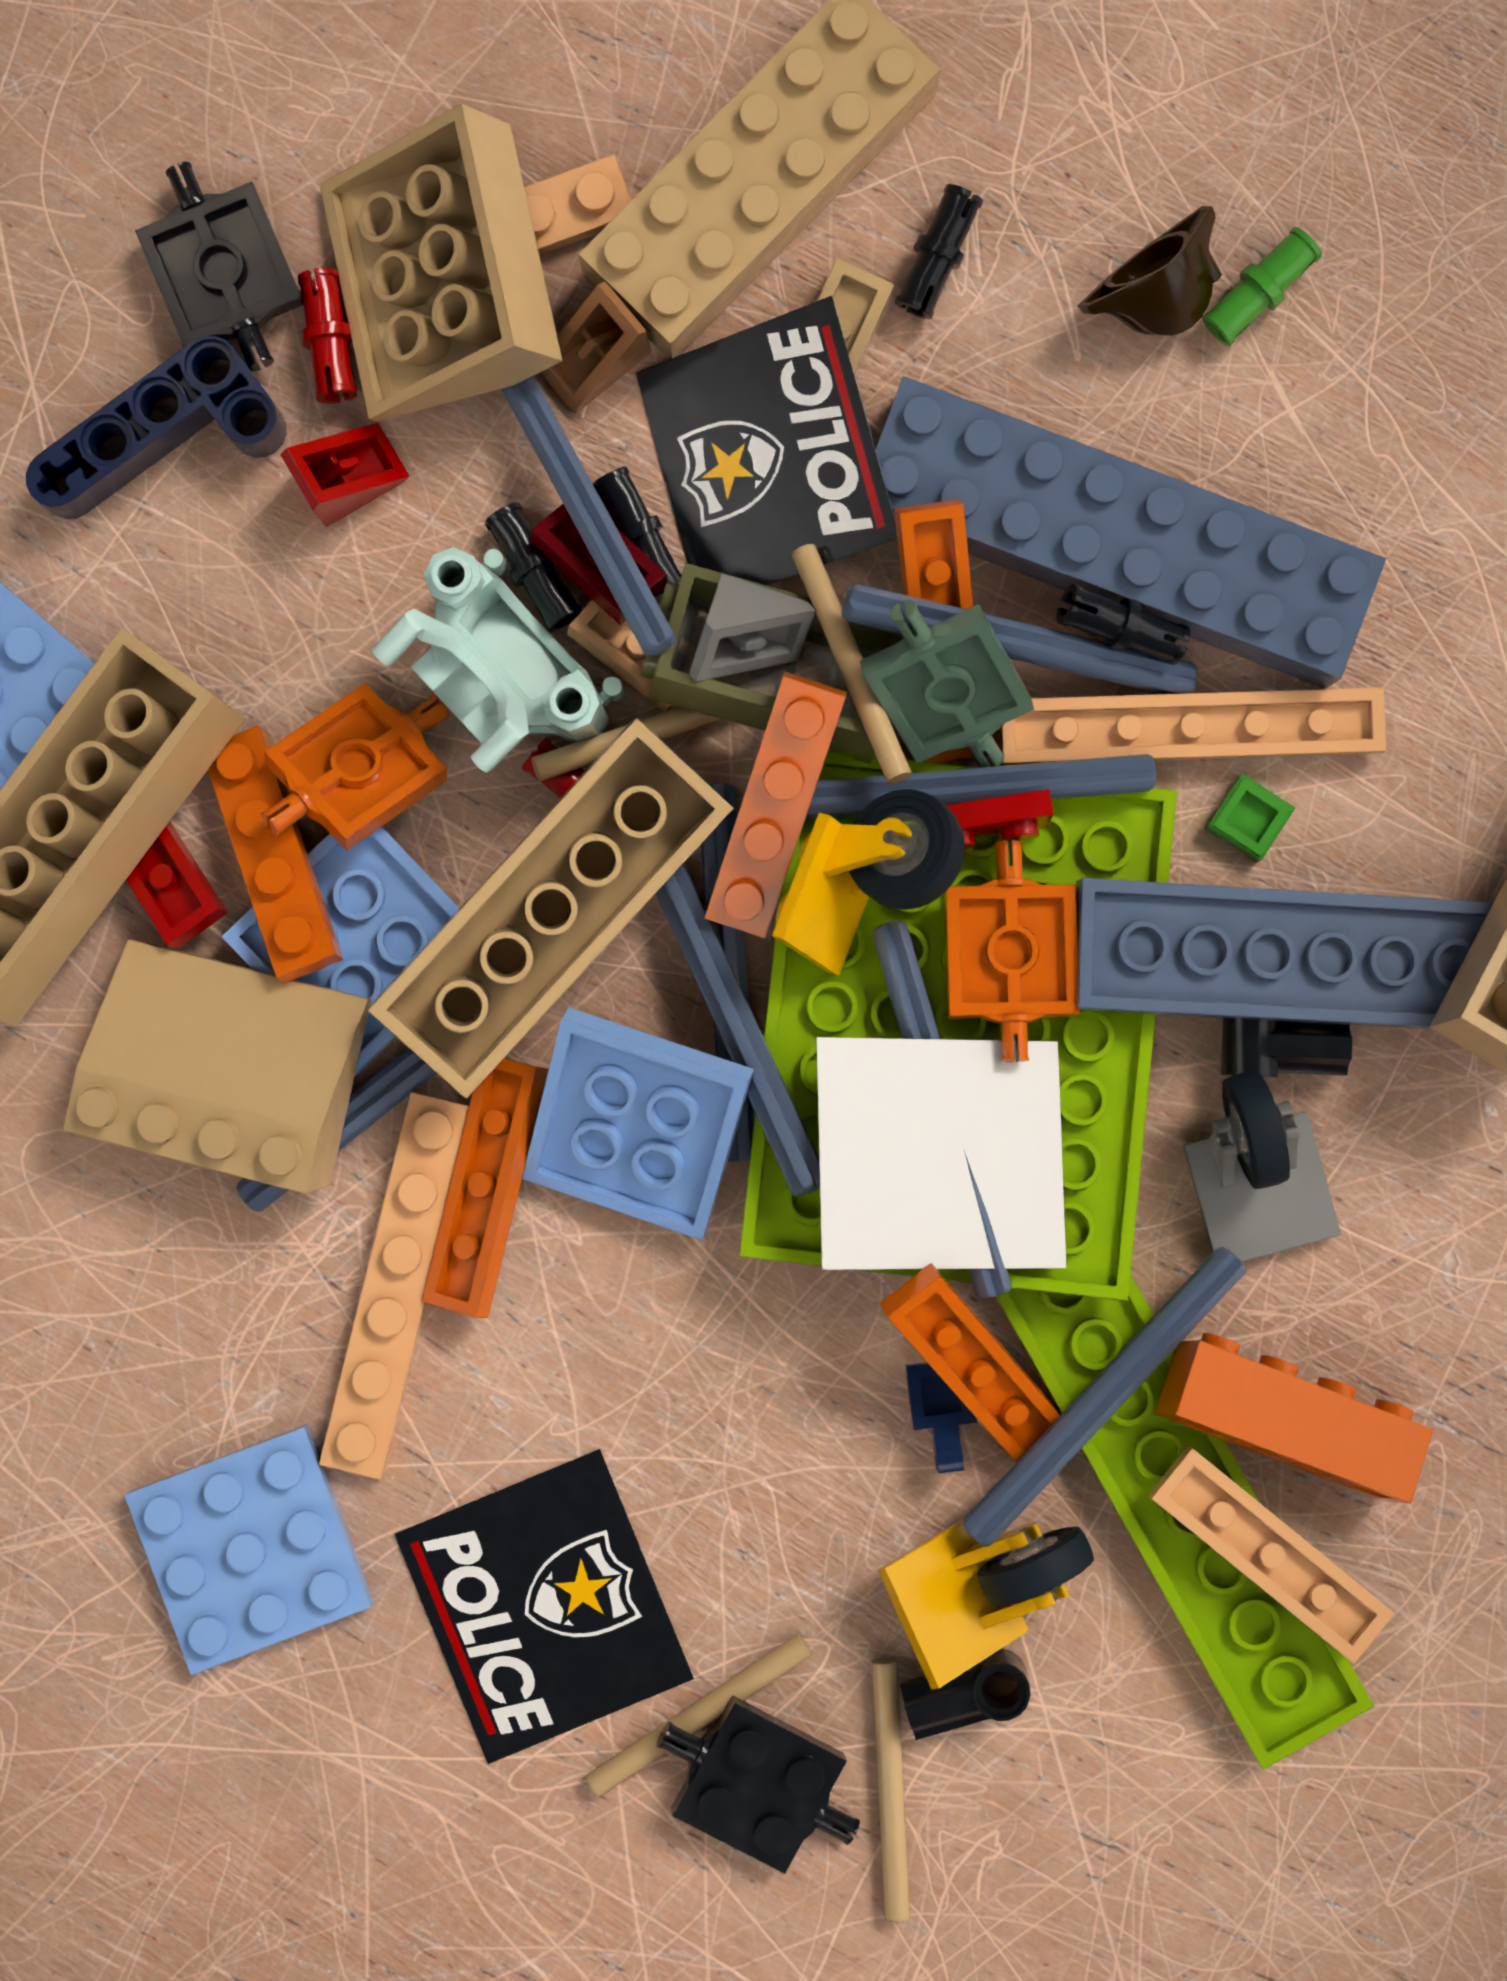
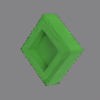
[1205,773,1296,863]

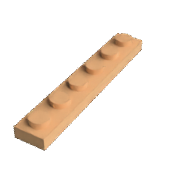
[1000,687,1386,766]
[319,1092,469,1480]

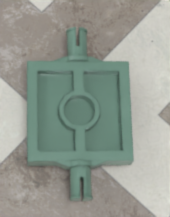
[860,600,1034,768]

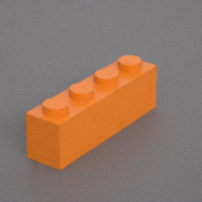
[1154,1333,1433,1504]

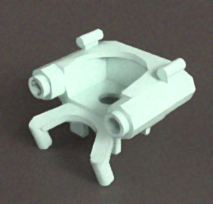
[371,547,624,773]

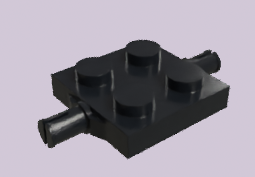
[135,161,303,371]
[656,1696,860,1874]

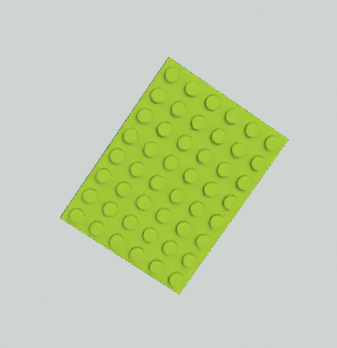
[739,751,1177,1301]

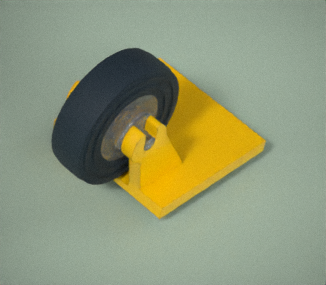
[772,789,965,976]
[878,1518,1094,1690]

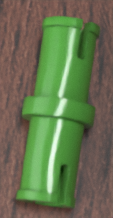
[1202,227,1322,347]

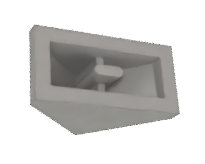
[689,573,816,682]

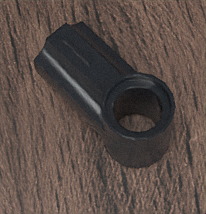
[1221,1018,1352,1077]
[900,1648,1031,1740]

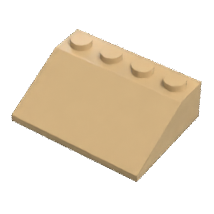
[320,103,562,422]
[63,939,371,1194]

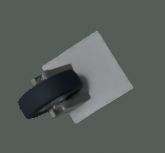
[1183,1071,1341,1262]

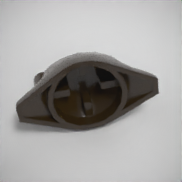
[1077,206,1222,336]

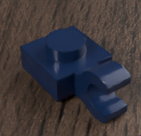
[905,1362,978,1473]

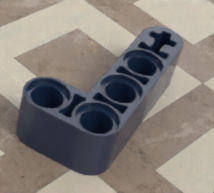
[26,336,287,519]

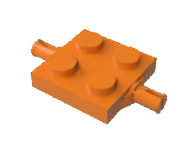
[260,683,449,851]
[944,840,1080,1063]

